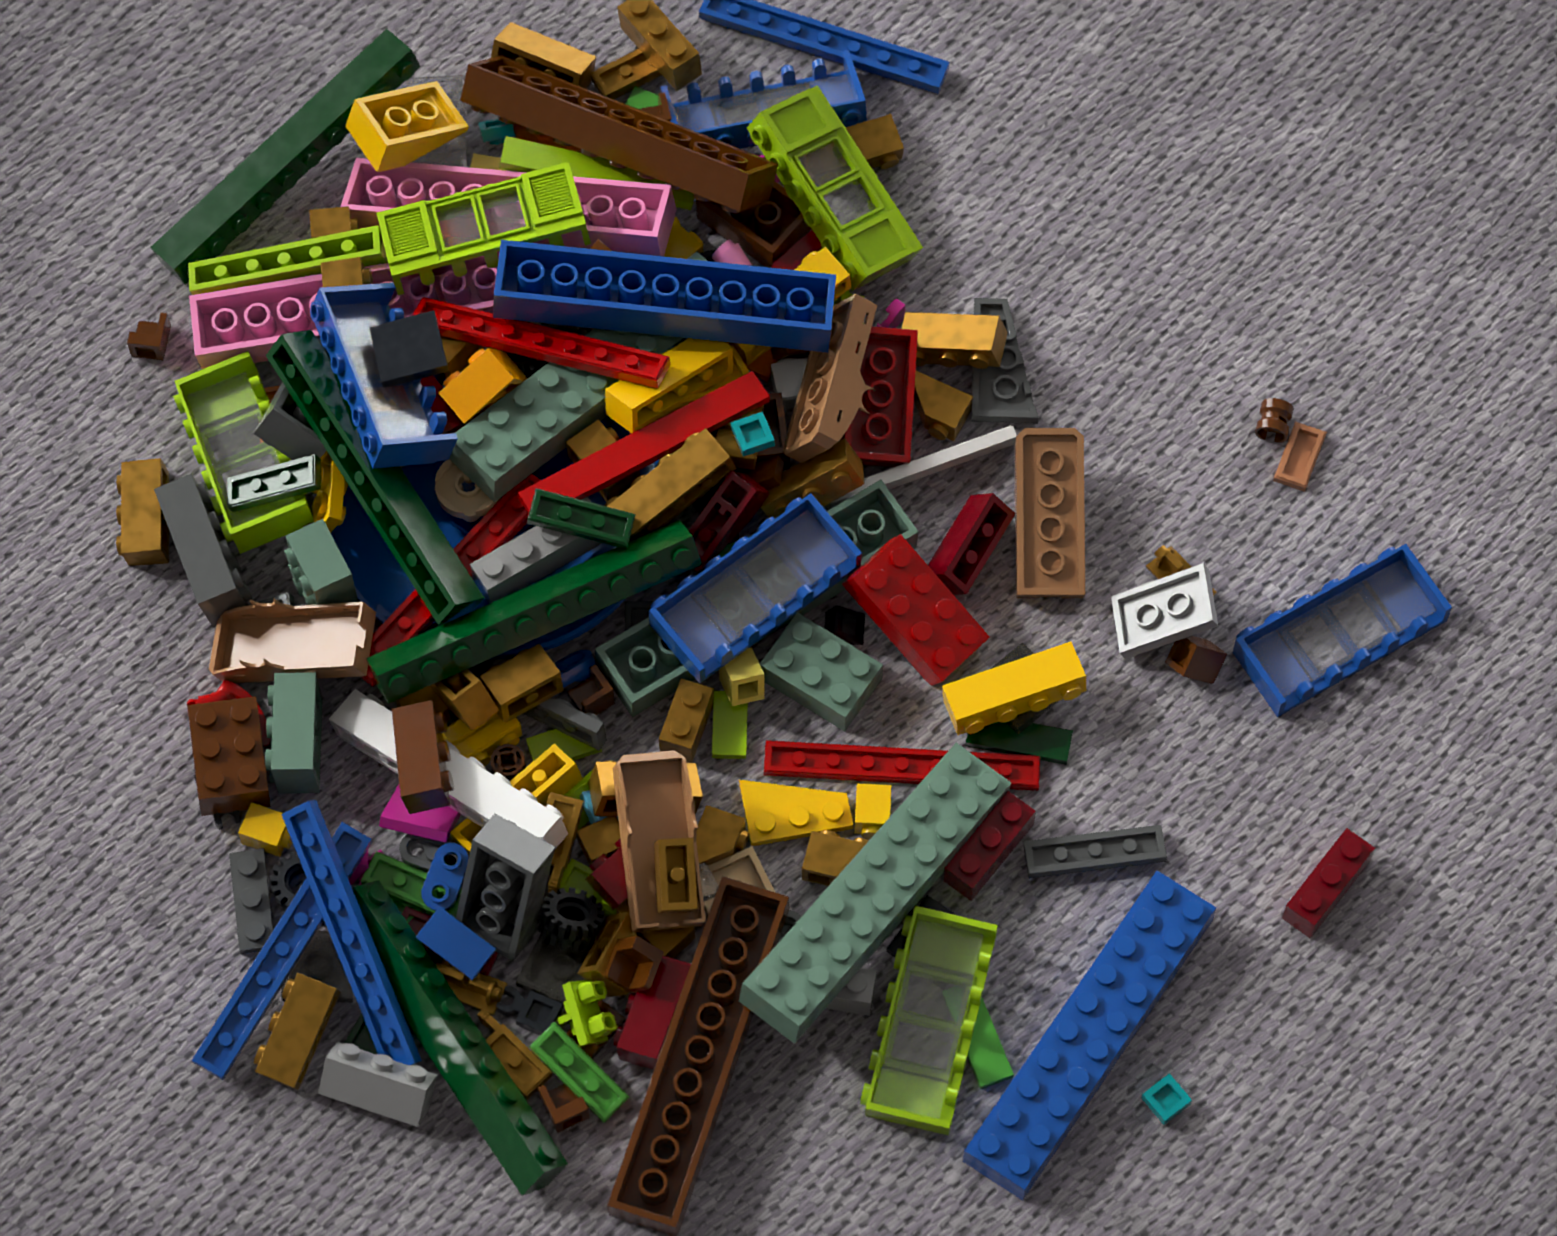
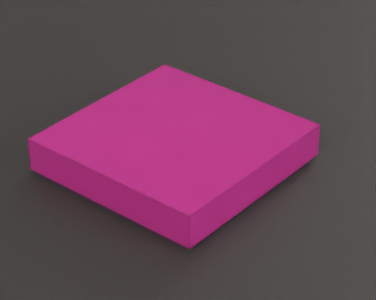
[379,784,461,843]

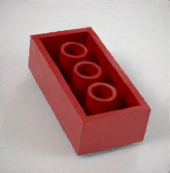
[840,326,918,467]
[842,534,990,686]

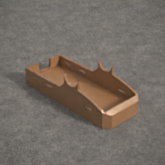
[783,293,877,463]
[1014,428,1085,598]
[209,598,376,683]
[612,751,706,933]

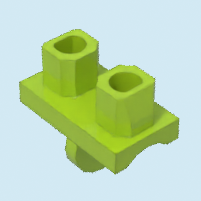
[557,980,617,1046]

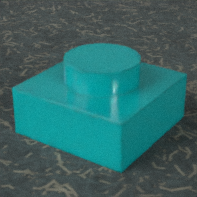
[478,118,515,145]
[731,411,775,457]
[1141,1073,1192,1125]

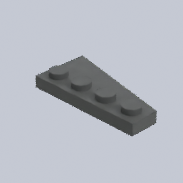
[971,298,1039,424]

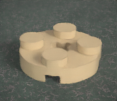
[435,459,501,522]

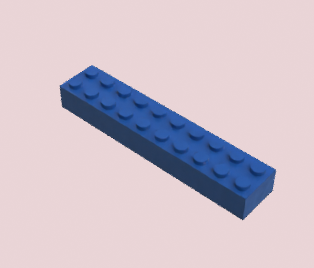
[493,240,836,353]
[963,870,1216,1201]

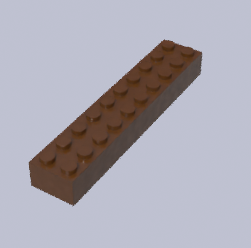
[460,55,778,213]
[607,876,789,1236]

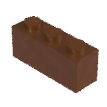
[392,700,454,814]

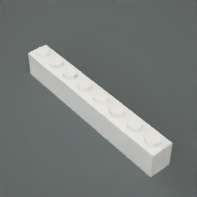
[329,689,568,849]

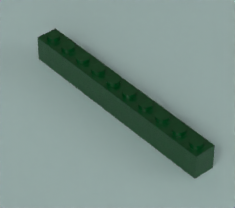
[150,29,421,285]
[266,330,484,625]
[366,520,702,704]
[353,880,568,1196]

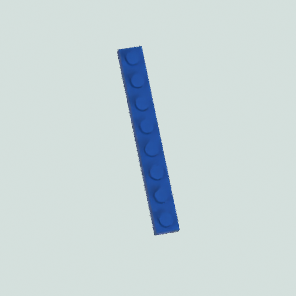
[699,0,950,94]
[281,799,422,1066]
[192,822,372,1080]

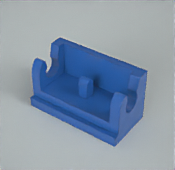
[416,906,496,981]

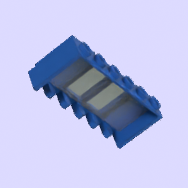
[661,50,867,149]
[310,283,458,469]
[649,493,862,683]
[1232,544,1452,717]

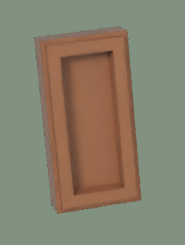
[1273,421,1327,492]

